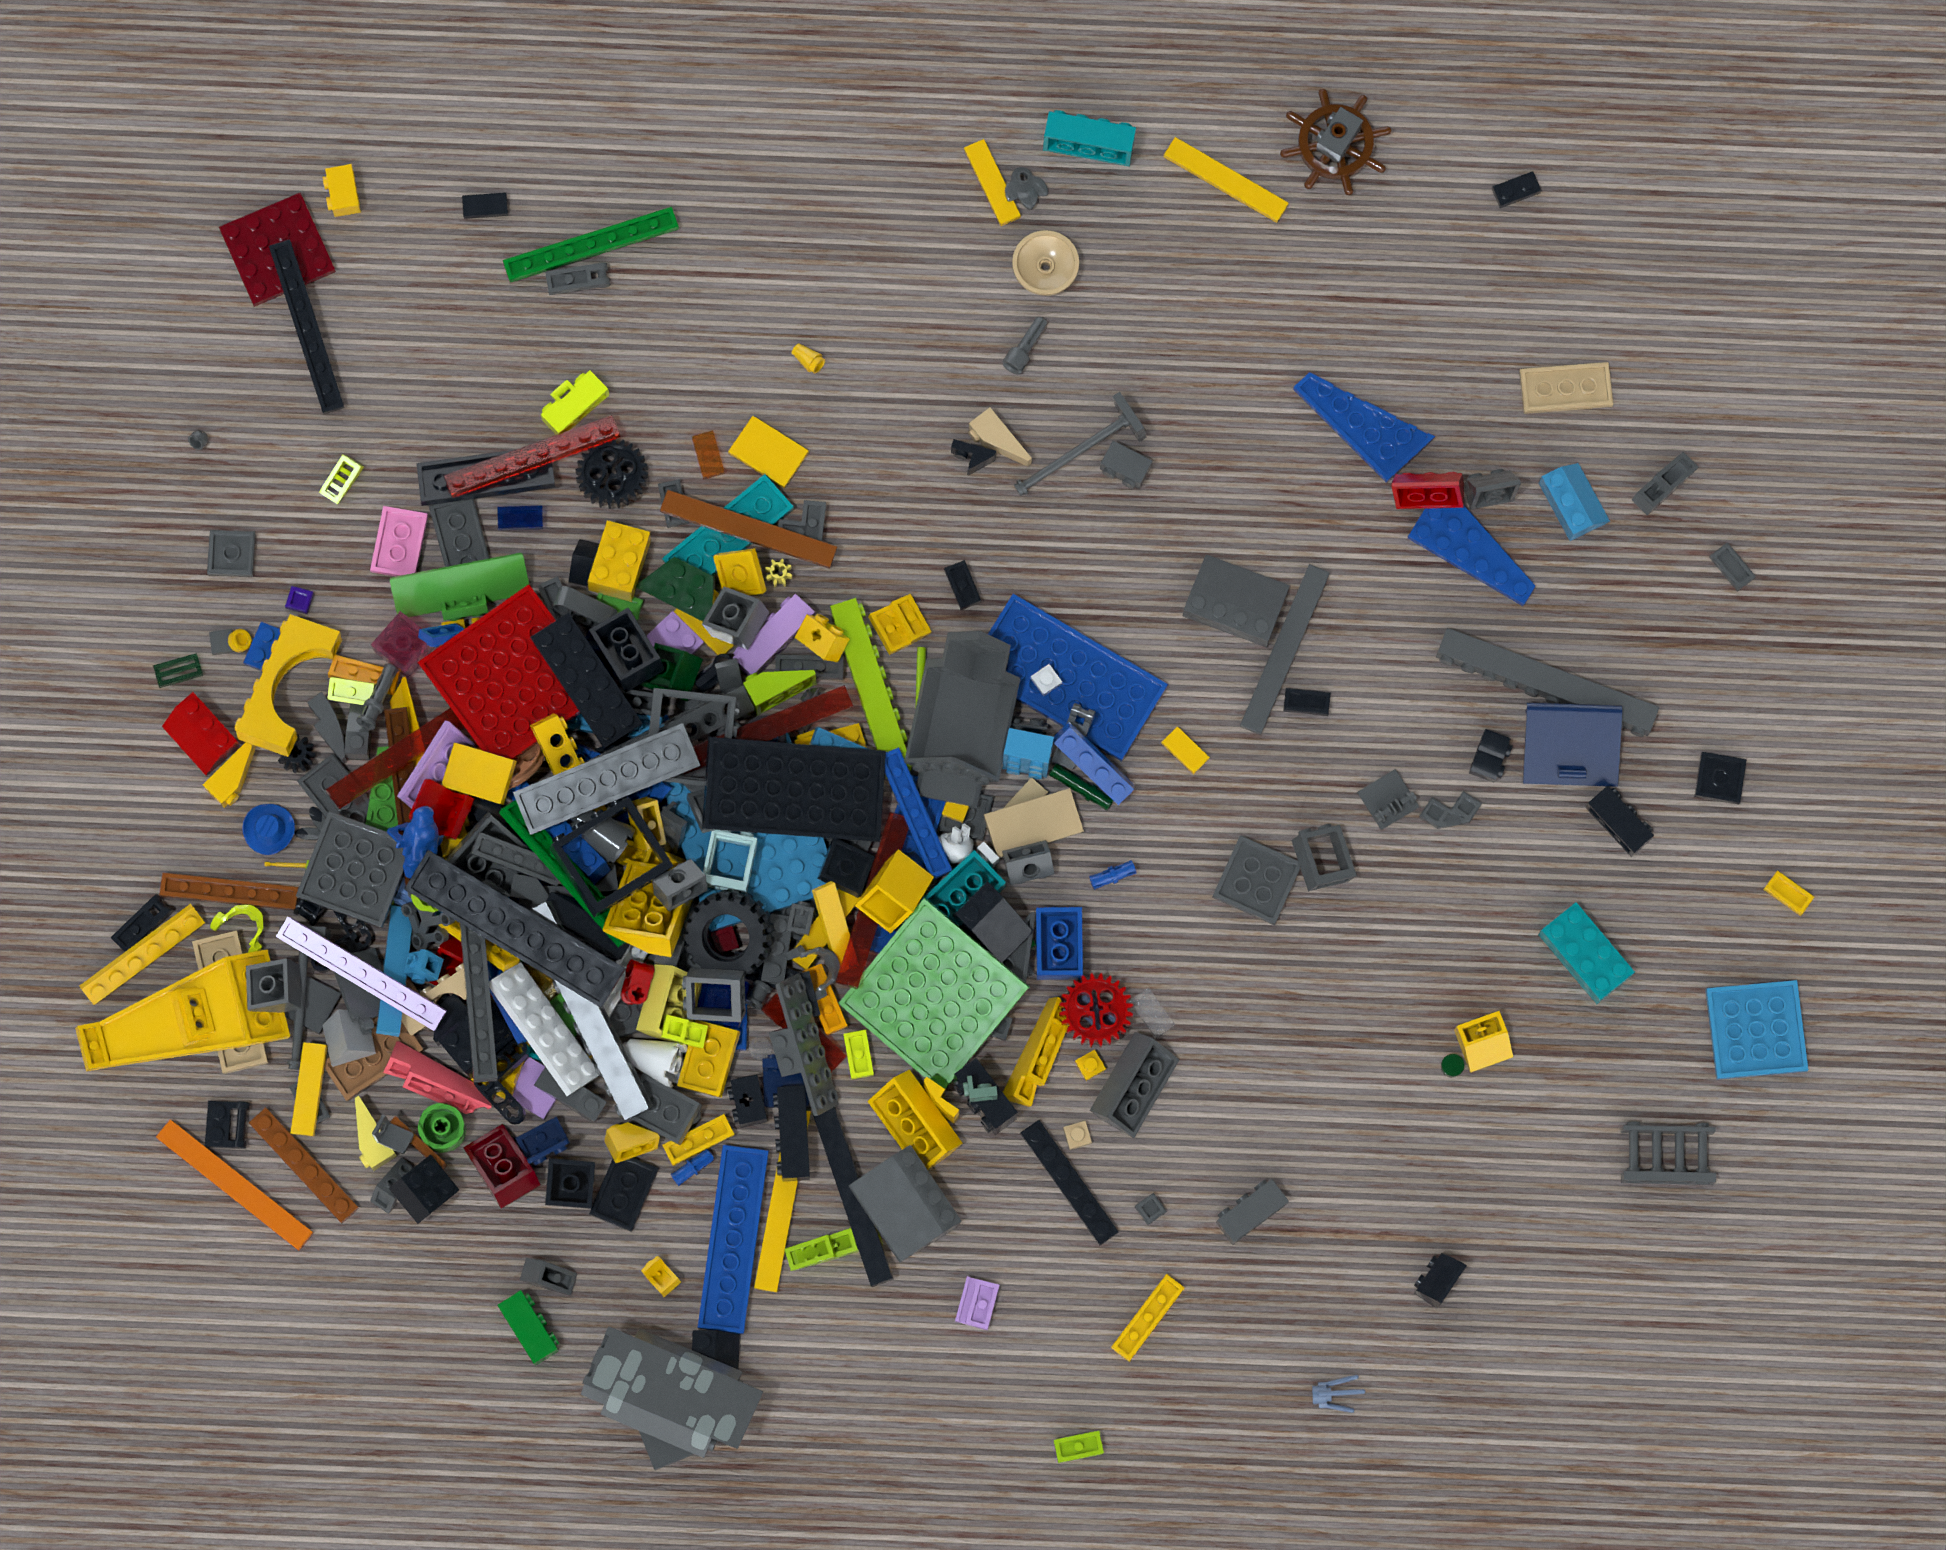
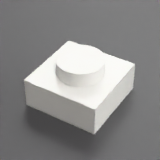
[1030,664,1062,696]
[977,842,999,868]

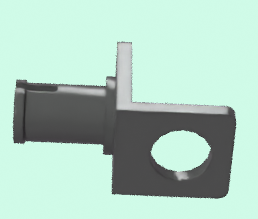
[372,1114,414,1154]

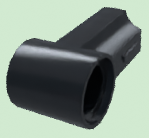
[694,654,732,694]

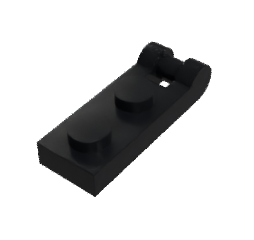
[110,894,173,952]

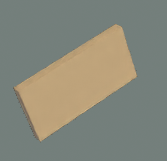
[1519,362,1613,414]
[983,788,1084,858]

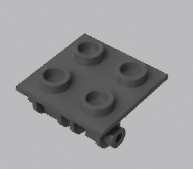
[1357,769,1419,830]

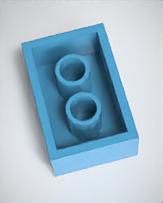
[1002,728,1054,779]

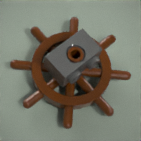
[1280,89,1392,196]

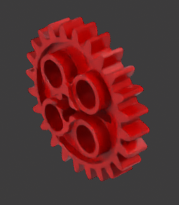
[1059,973,1133,1047]

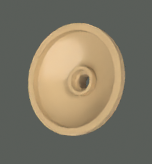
[1012,230,1079,295]

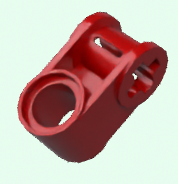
[620,959,654,1005]

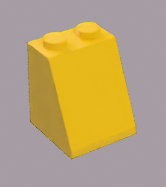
[855,849,934,934]

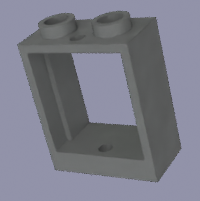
[1291,824,1357,892]
[682,968,746,1022]

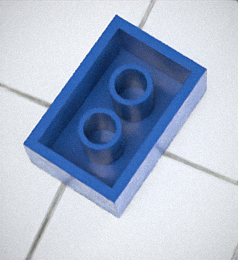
[1036,907,1083,980]

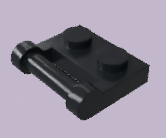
[205,1101,250,1149]

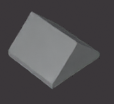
[322,1009,376,1067]

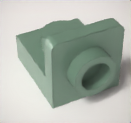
[963,1076,997,1102]

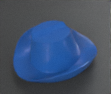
[242,804,295,855]

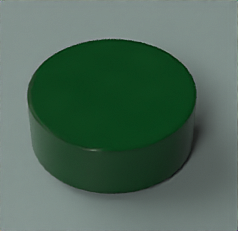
[1441,1054,1464,1078]

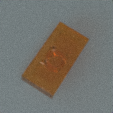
[692,431,725,480]

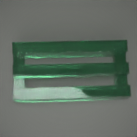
[153,653,203,688]

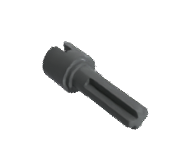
[1002,317,1047,375]

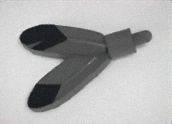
[295,807,326,840]

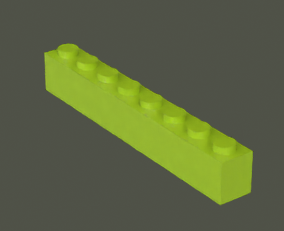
[830,598,912,777]

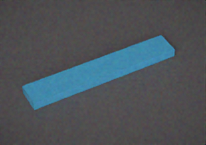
[376,905,412,1037]

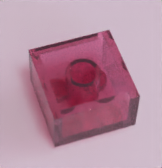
[371,611,435,679]

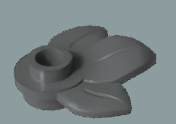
[1005,167,1048,210]

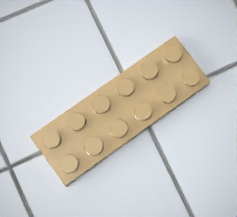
[192,930,268,1074]

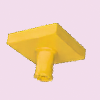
[713,548,767,595]

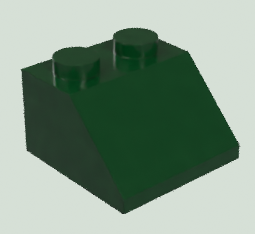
[640,643,703,702]

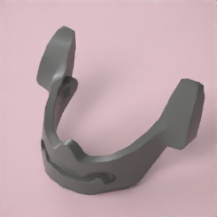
[785,945,840,1000]

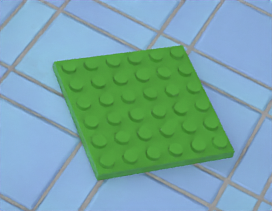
[838,898,1030,1090]

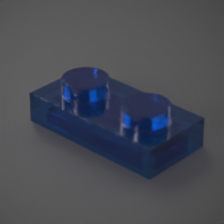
[497,505,543,531]

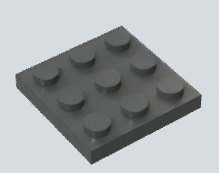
[1212,835,1300,925]

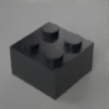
[389,1154,459,1224]
[545,1158,595,1209]

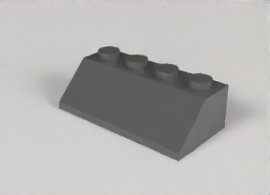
[1090,1032,1179,1138]

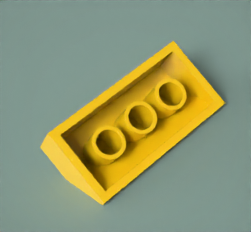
[867,1069,963,1170]

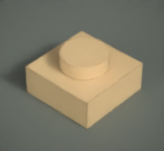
[1063,1121,1092,1150]

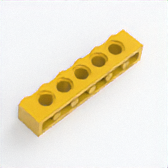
[530,713,607,812]

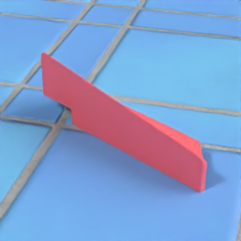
[383,1041,495,1114]

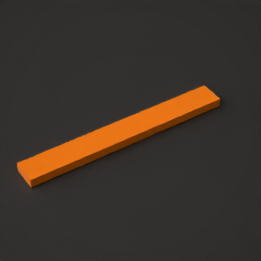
[156,1119,313,1251]

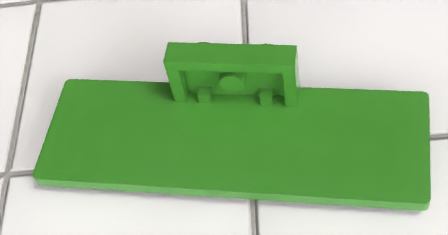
[389,553,529,621]

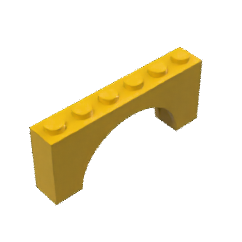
[235,614,342,757]

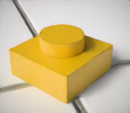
[1075,1049,1106,1081]

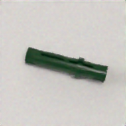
[1049,764,1113,811]

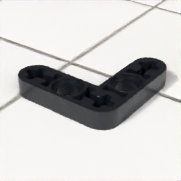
[311,911,372,973]
[474,1039,530,1125]

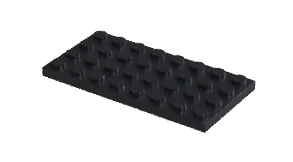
[702,737,886,842]

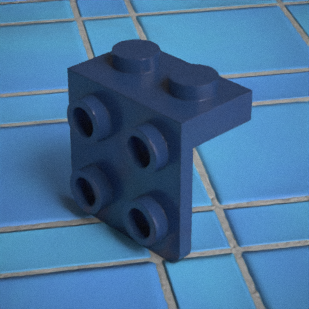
[762,1054,810,1108]
[515,1117,570,1165]

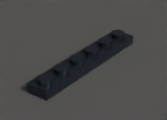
[1020,1120,1119,1246]

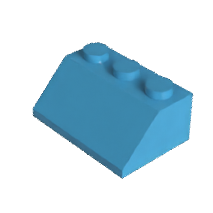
[1538,463,1610,541]

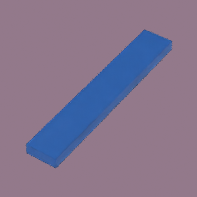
[885,747,952,880]

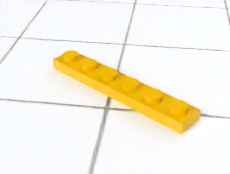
[79,904,205,1005]

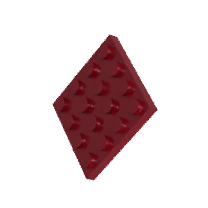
[219,192,336,307]

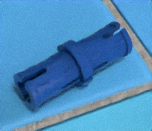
[1089,860,1137,890]

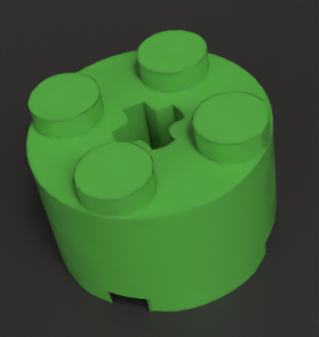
[418,1103,466,1153]

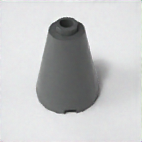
[570,810,635,866]

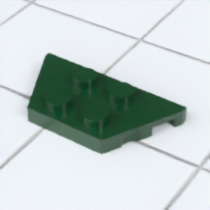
[636,557,715,622]

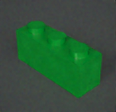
[497,1290,560,1366]

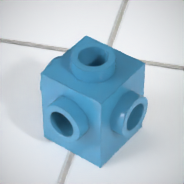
[404,949,444,984]

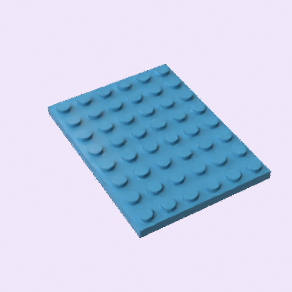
[663,720,838,933]

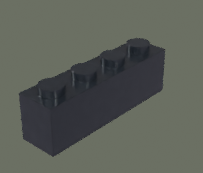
[773,1085,810,1182]

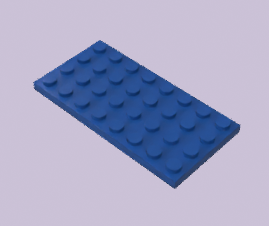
[988,594,1168,762]

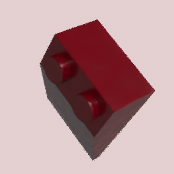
[463,1124,541,1209]

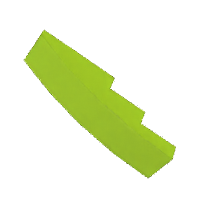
[784,1228,883,1271]

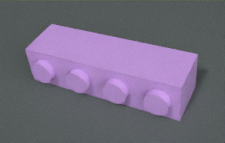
[733,594,815,676]

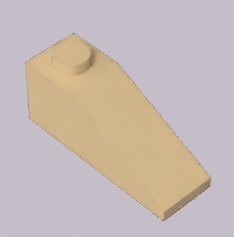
[968,408,1032,467]

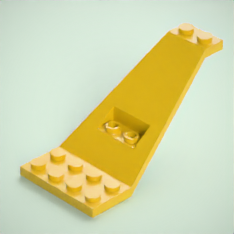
[75,949,290,1072]

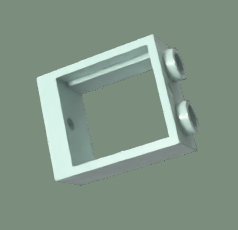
[703,830,758,895]

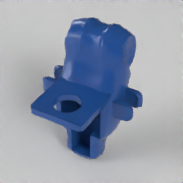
[387,806,444,878]

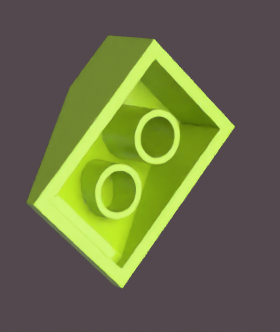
[743,670,817,716]

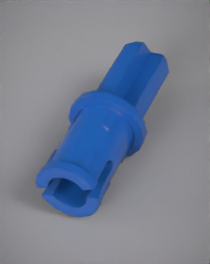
[670,1149,714,1186]

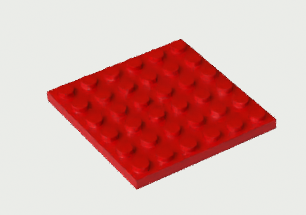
[418,584,580,760]

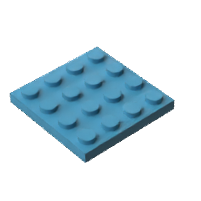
[1705,980,1808,1080]

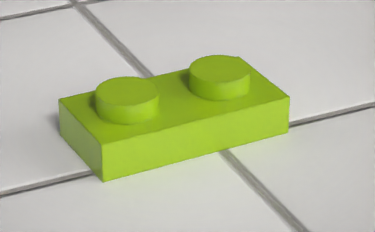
[1053,1431,1104,1463]

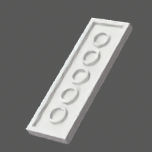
[489,962,599,1096]

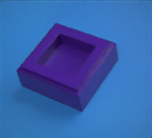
[285,586,314,614]

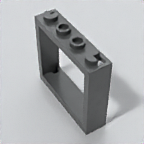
[648,688,740,786]

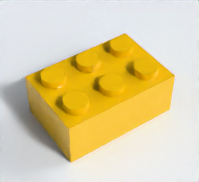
[588,520,651,602]

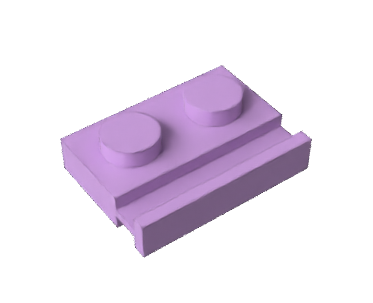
[955,1276,999,1330]

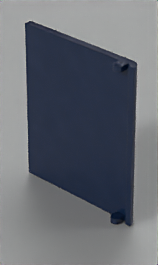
[1523,703,1622,787]

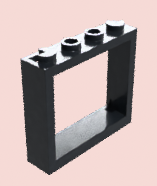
[549,797,674,918]

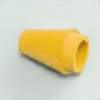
[791,343,825,374]

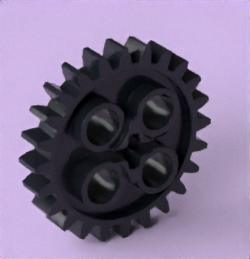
[575,438,649,509]

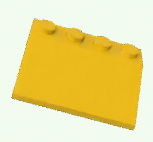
[603,860,693,957]

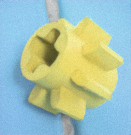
[765,559,792,587]

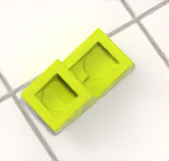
[661,1015,708,1048]

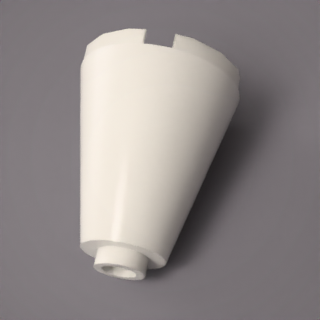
[623,1039,687,1088]

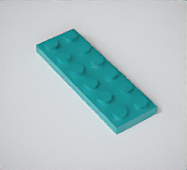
[662,474,794,576]

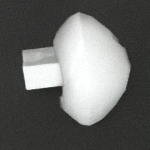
[938,823,974,863]

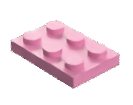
[370,506,428,577]

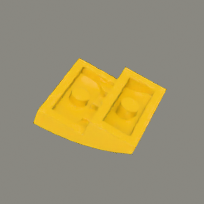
[868,594,932,655]
[924,1077,959,1124]

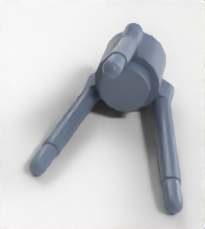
[1312,1375,1366,1413]

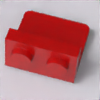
[409,779,474,840]

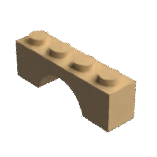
[401,963,466,1036]

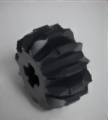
[277,734,316,773]

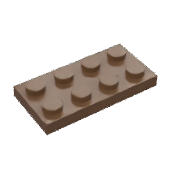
[324,1021,424,1101]

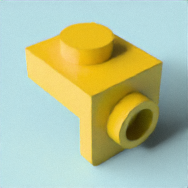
[641,1256,681,1297]

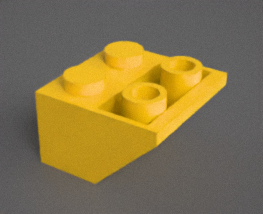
[1454,1011,1513,1073]

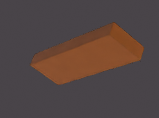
[390,1116,447,1170]

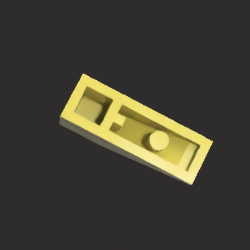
[355,1096,397,1171]

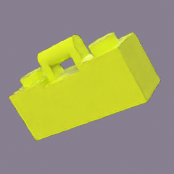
[541,371,609,439]

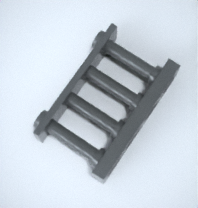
[1621,1121,1716,1185]

